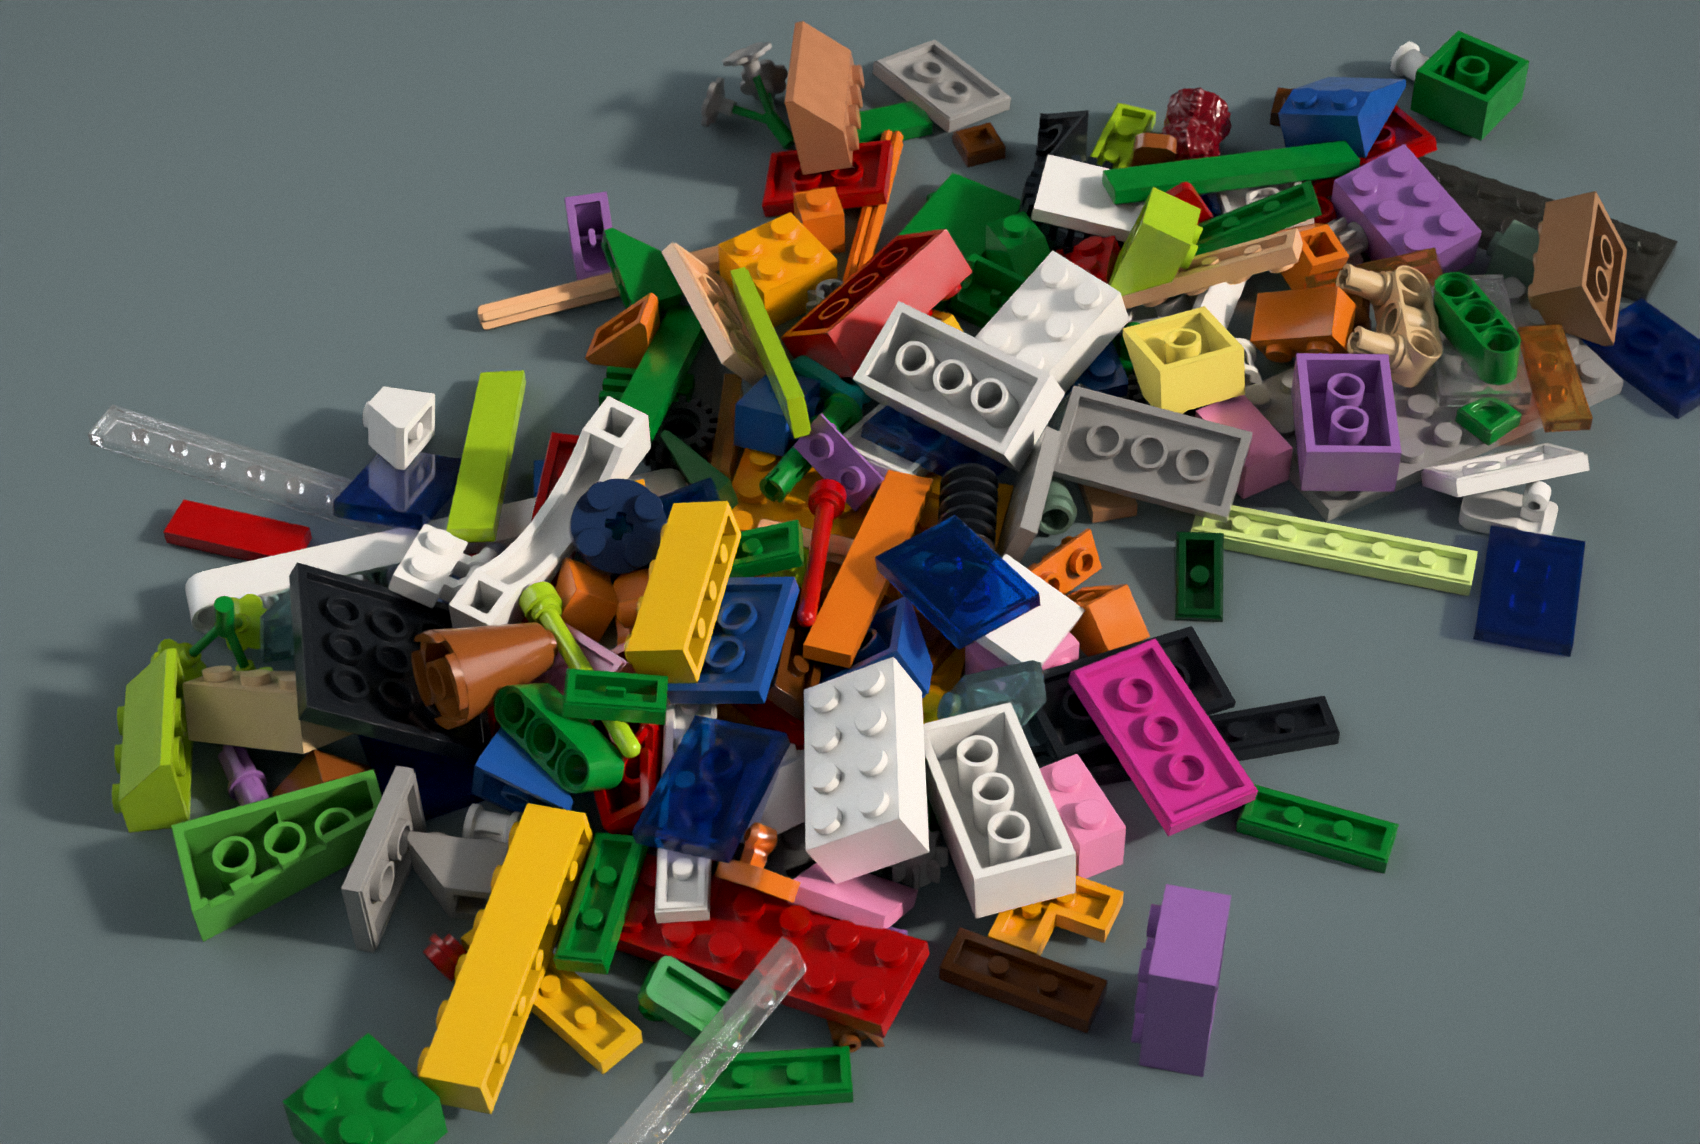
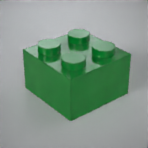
[1410,30,1530,141]
[282,1033,448,1144]

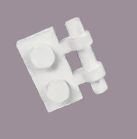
[388,524,498,609]

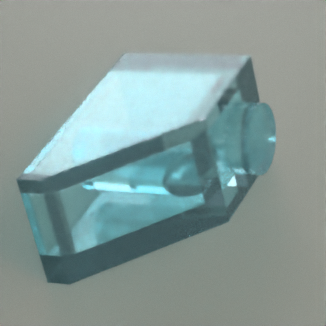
[937,660,1047,727]

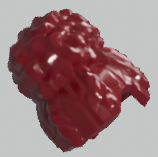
[1160,87,1232,161]

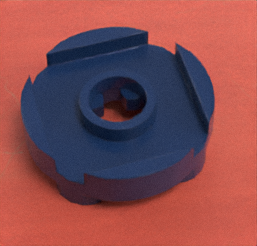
[569,478,667,577]

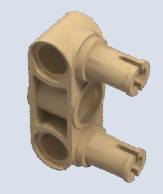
[1336,263,1443,388]

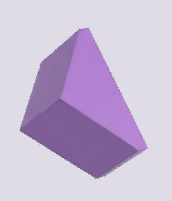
[564,192,612,281]

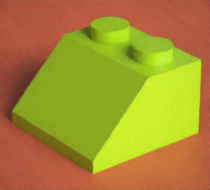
[1108,187,1203,296]

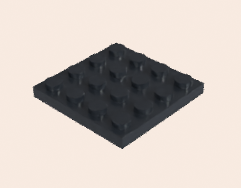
[289,562,492,764]

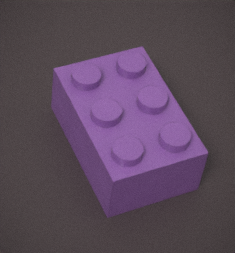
[1331,144,1482,285]
[1291,353,1402,492]
[1131,884,1231,1077]

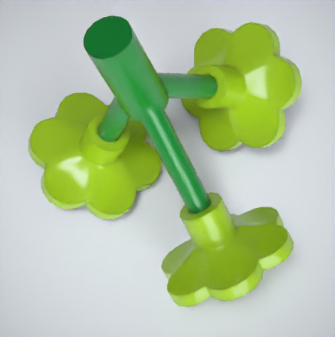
[150,594,275,682]

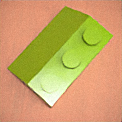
[112,648,193,833]

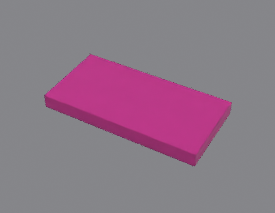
[1068,638,1258,836]

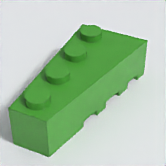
[171,769,382,942]

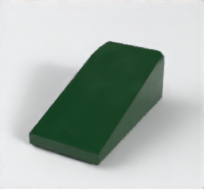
[660,430,738,510]
[1174,531,1224,622]

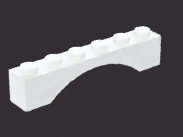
[448,396,651,628]

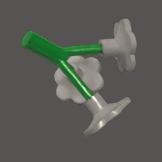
[701,42,795,149]

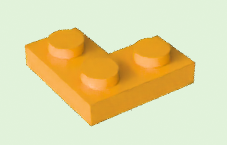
[987,875,1124,956]

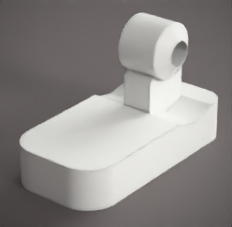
[1459,481,1558,547]

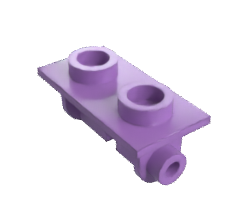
[794,413,884,512]

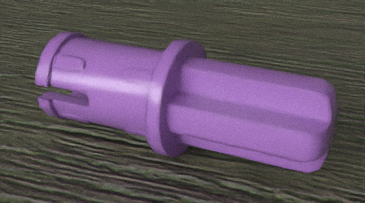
[218,745,270,806]

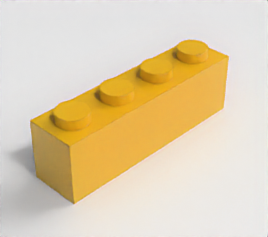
[625,501,742,684]

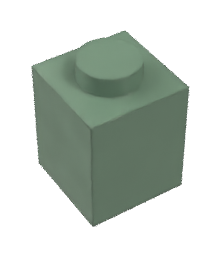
[1485,219,1540,288]

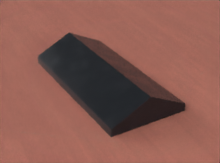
[1016,626,1236,762]

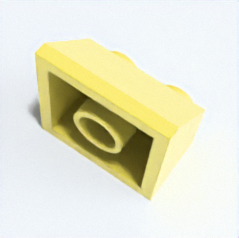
[1122,306,1245,414]

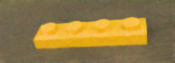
[461,928,643,1075]

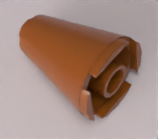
[412,622,558,730]

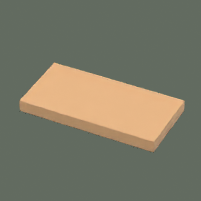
[662,242,766,386]

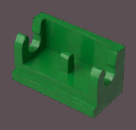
[948,253,1027,329]

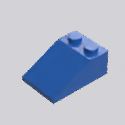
[1278,77,1406,158]

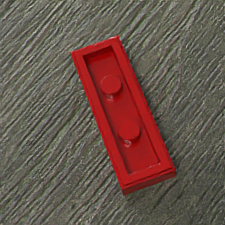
[163,499,312,561]

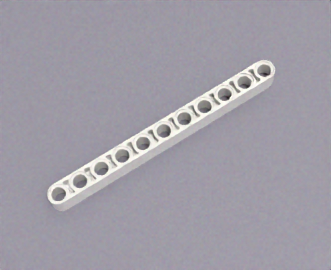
[185,468,692,634]

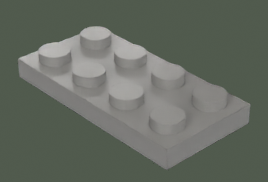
[1052,386,1253,523]

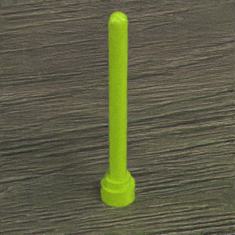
[519,582,641,758]

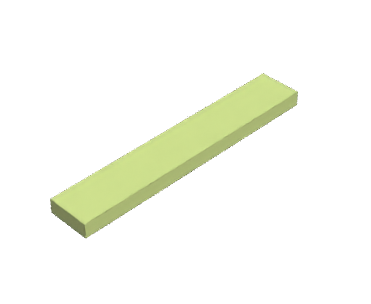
[1191,505,1478,596]

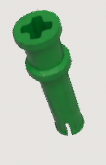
[759,392,863,503]

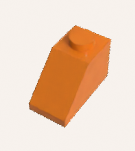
[1066,584,1150,657]

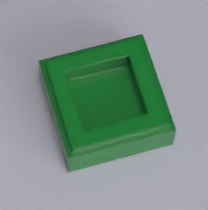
[1455,390,1522,446]

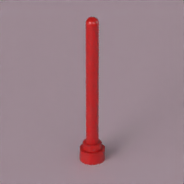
[796,479,847,627]

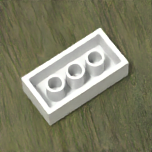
[975,251,1129,393]
[853,301,1065,472]
[804,657,929,884]
[923,702,1076,918]

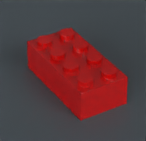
[781,229,973,379]

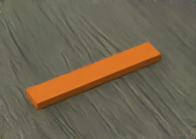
[803,470,933,668]

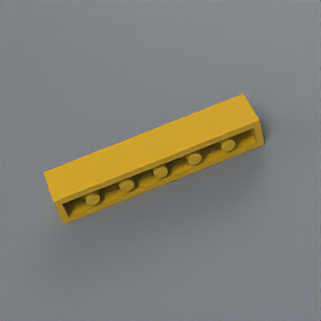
[417,803,594,1114]

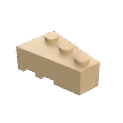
[183,666,354,754]

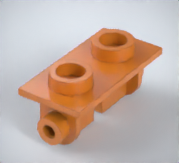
[1027,528,1102,595]

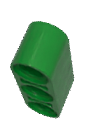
[1433,272,1521,387]
[494,683,624,793]

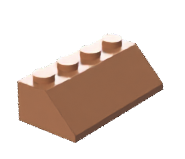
[785,21,864,175]

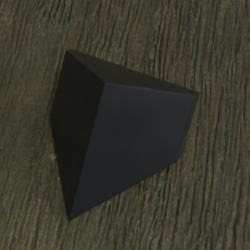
[1034,110,1089,168]

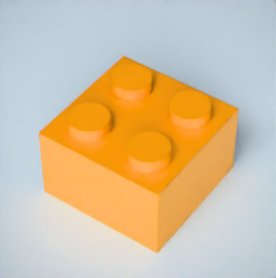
[718,212,838,327]

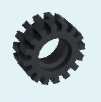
[642,395,721,471]

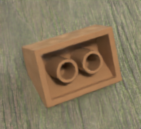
[1528,191,1627,347]

